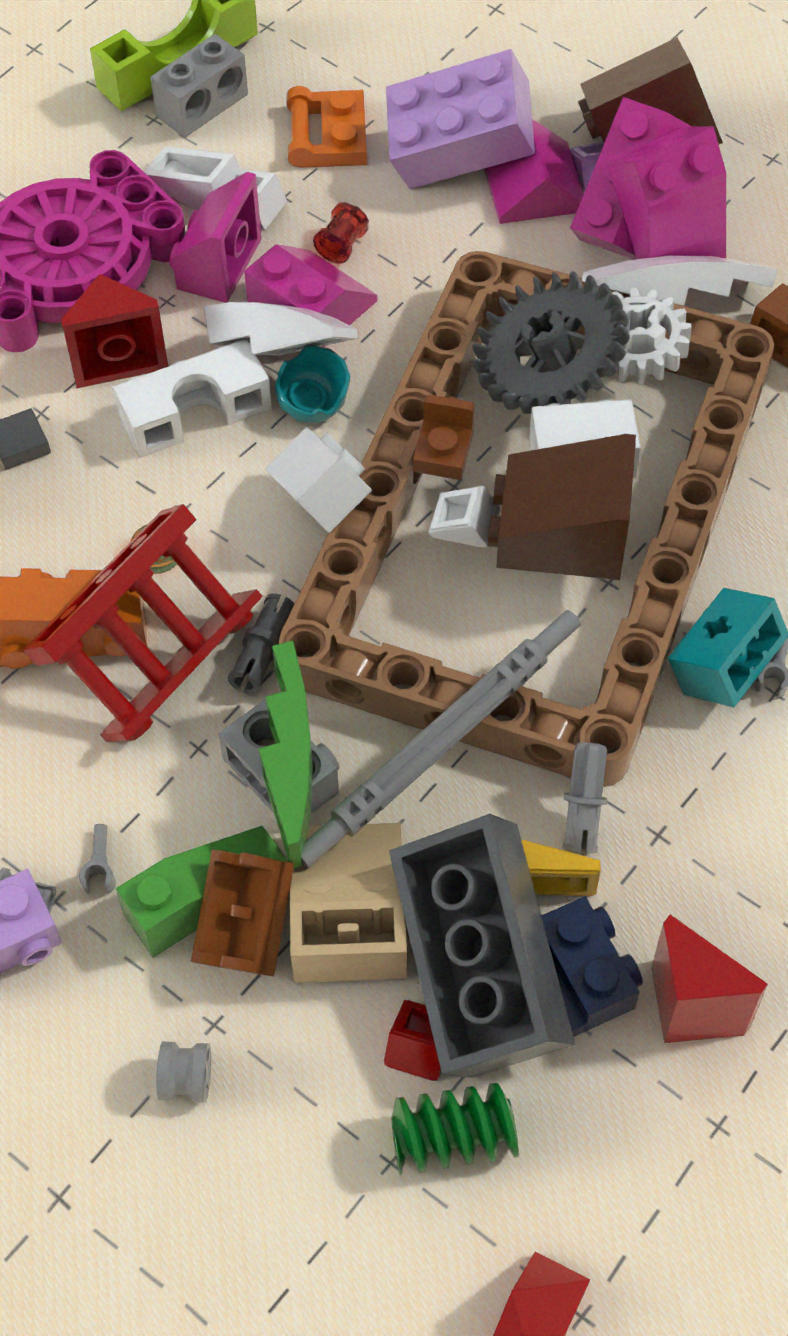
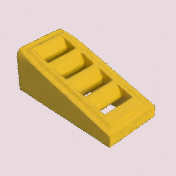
[521,839,601,896]

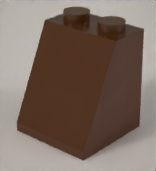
[578,37,723,144]
[488,434,636,580]

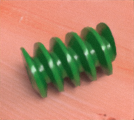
[391,1083,519,1175]

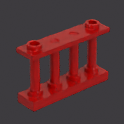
[22,504,263,742]

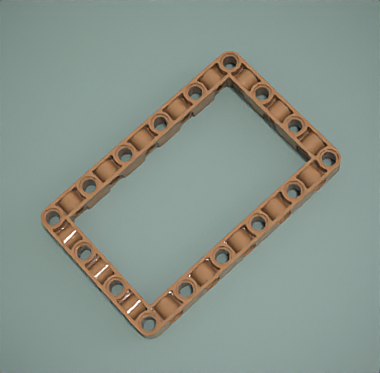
[278,251,774,786]

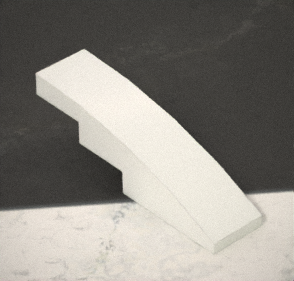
[582,255,778,306]

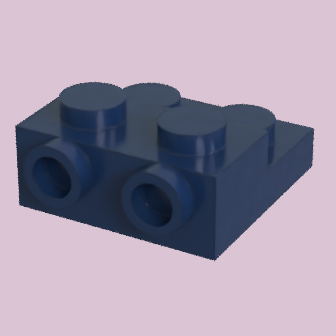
[541,896,643,1037]

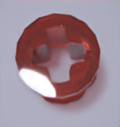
[313,202,369,264]

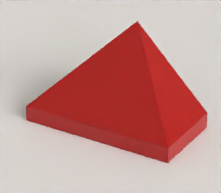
[493,1251,590,1336]

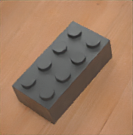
[389,814,575,1078]

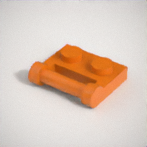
[286,86,367,168]

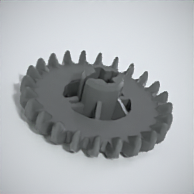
[472,271,630,414]

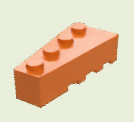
[0,568,148,669]

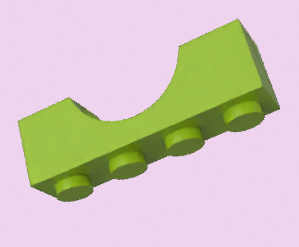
[90,0,258,111]

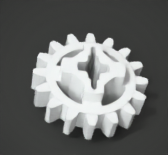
[612,288,691,384]

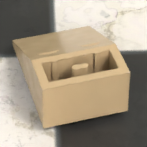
[290,823,407,983]

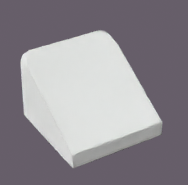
[429,486,500,547]

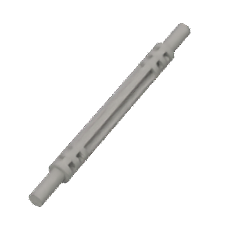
[302,610,581,869]

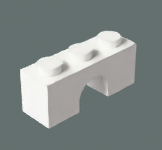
[113,338,272,458]

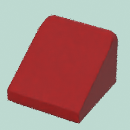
[384,999,441,1081]

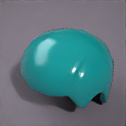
[275,345,351,423]

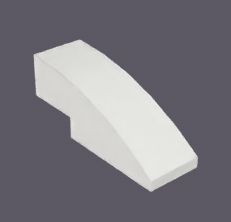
[144,146,288,231]
[204,302,358,356]

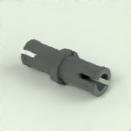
[228,593,294,694]

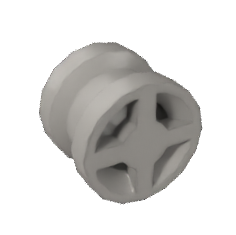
[156,1041,211,1102]

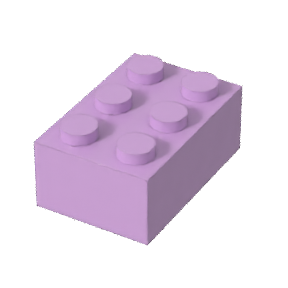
[386,49,535,189]

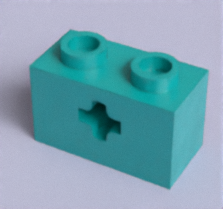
[667,588,788,708]

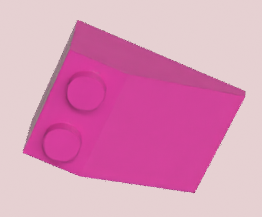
[607,126,726,259]

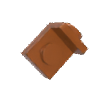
[413,395,475,480]

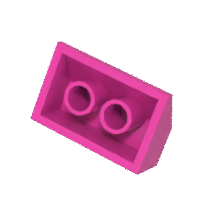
[570,97,692,260]

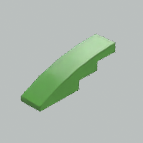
[258,640,313,869]

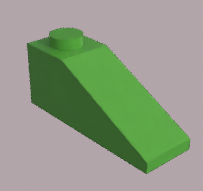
[116,826,289,958]

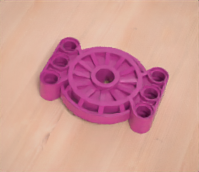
[0,150,186,353]

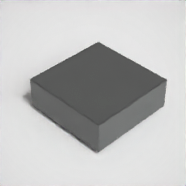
[0,408,51,469]

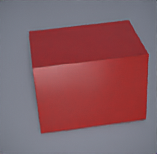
[61,274,168,388]
[651,914,768,1043]

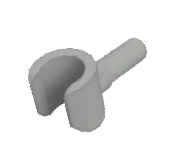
[755,638,788,697]
[79,824,116,894]

